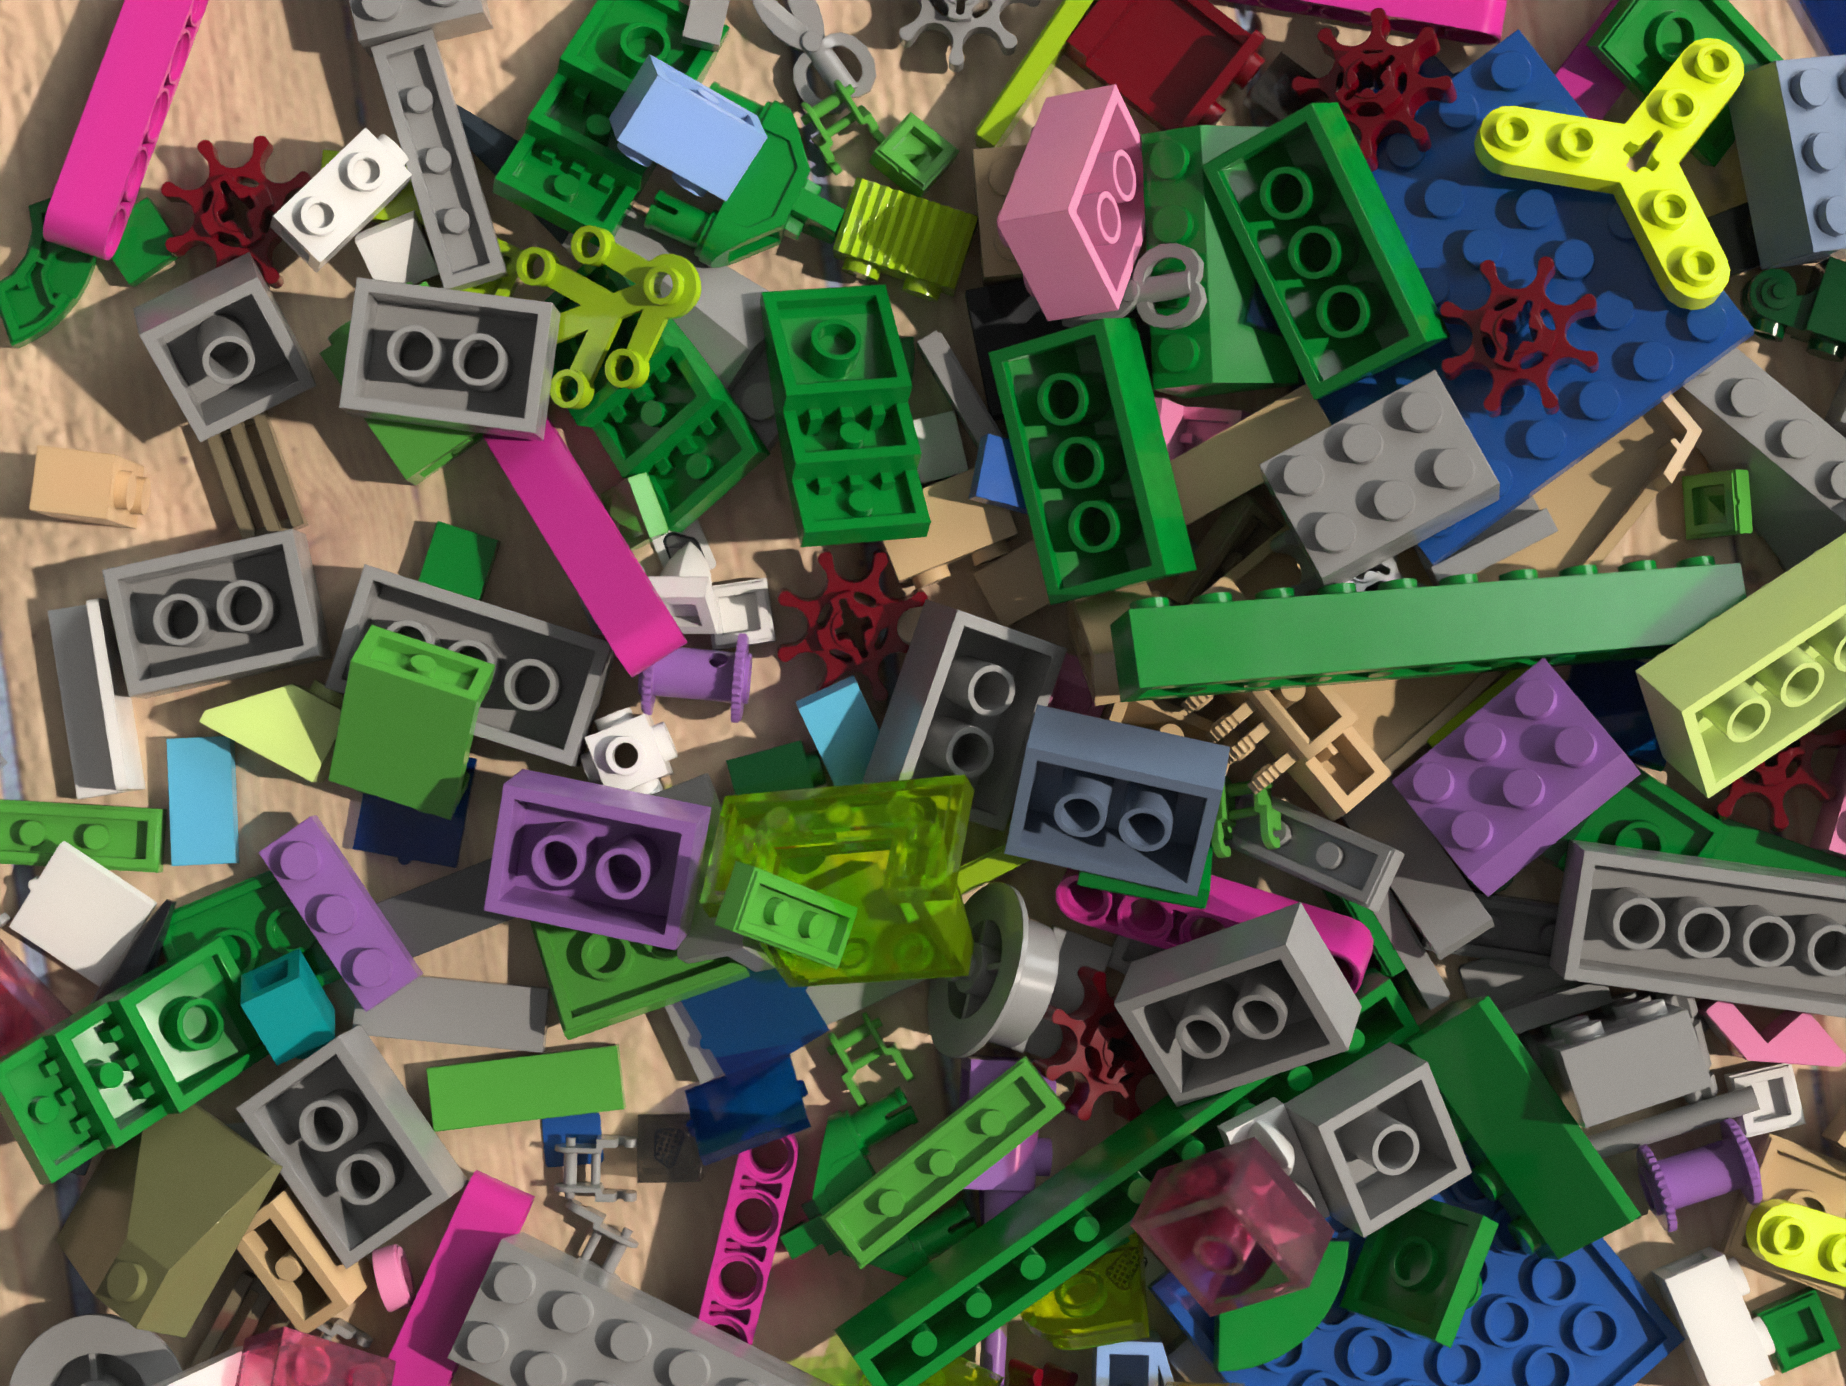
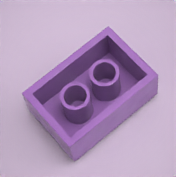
[1391,657,1641,897]
[484,769,712,950]

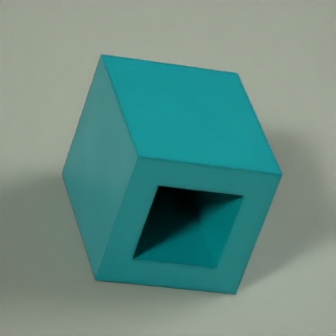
[240,949,335,1066]

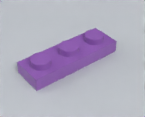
[258,815,423,1012]

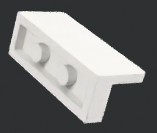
[48,598,146,799]

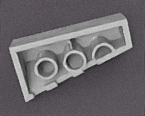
[1672,348,1846,572]

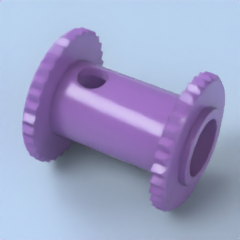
[638,633,752,723]
[1636,1118,1763,1232]

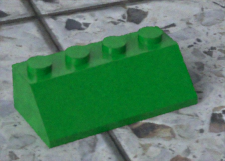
[1202,102,1451,400]
[1141,125,1303,399]
[988,318,1197,605]
[1398,995,1641,1260]

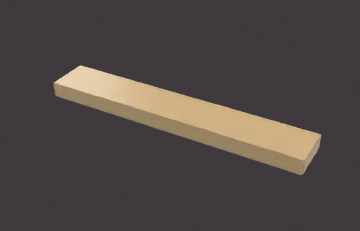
[973,384,1332,627]

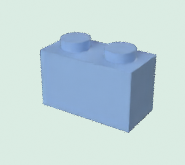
[609,54,768,201]

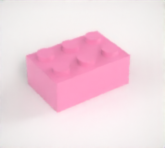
[996,84,1146,321]

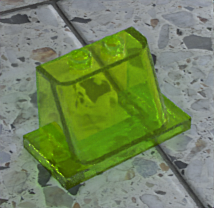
[699,775,974,988]

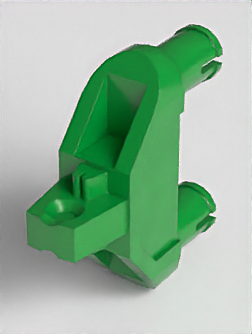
[644,81,845,268]
[779,1086,979,1278]

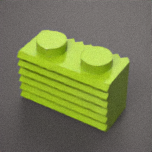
[833,177,978,302]

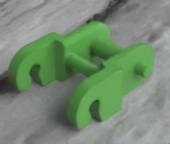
[800,79,886,176]
[1211,769,1282,858]
[826,1011,915,1109]

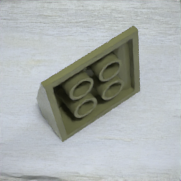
[56,1103,283,1338]

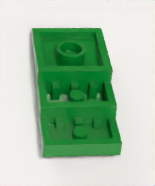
[492,0,730,247]
[543,251,770,532]
[760,284,931,548]
[0,936,269,1185]

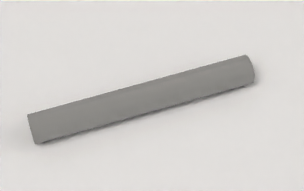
[1587,1085,1760,1159]

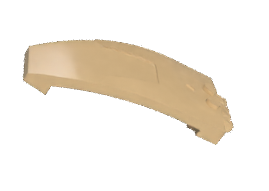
[1180,395,1702,821]

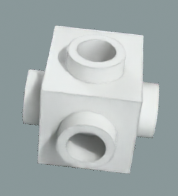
[580,707,678,795]

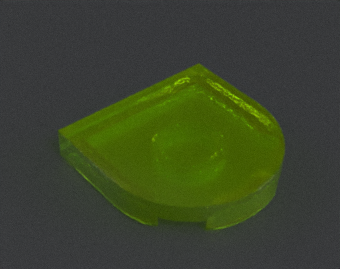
[1020,1229,1149,1350]

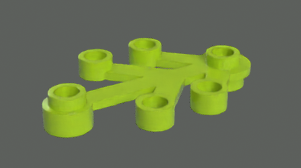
[516,225,701,409]

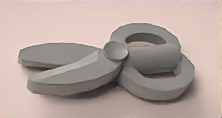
[752,0,876,115]
[1062,243,1207,330]

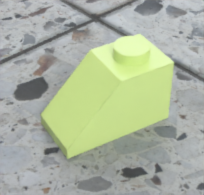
[199,680,344,782]

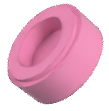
[372,1244,416,1312]

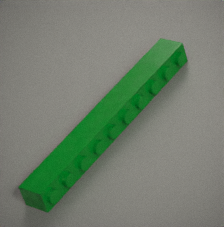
[1110,556,1747,702]
[834,965,1420,1386]

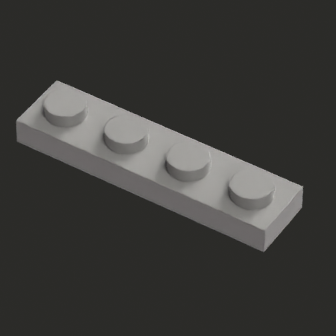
[370,29,509,291]

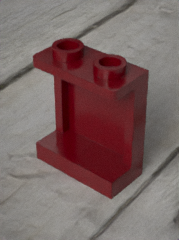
[1064,0,1266,131]

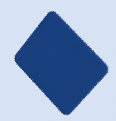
[542,1113,604,1167]

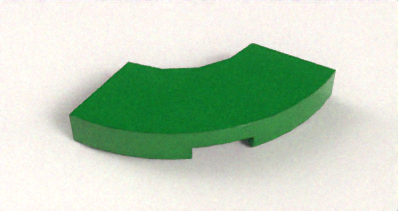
[0,198,97,349]
[1213,1239,1349,1372]

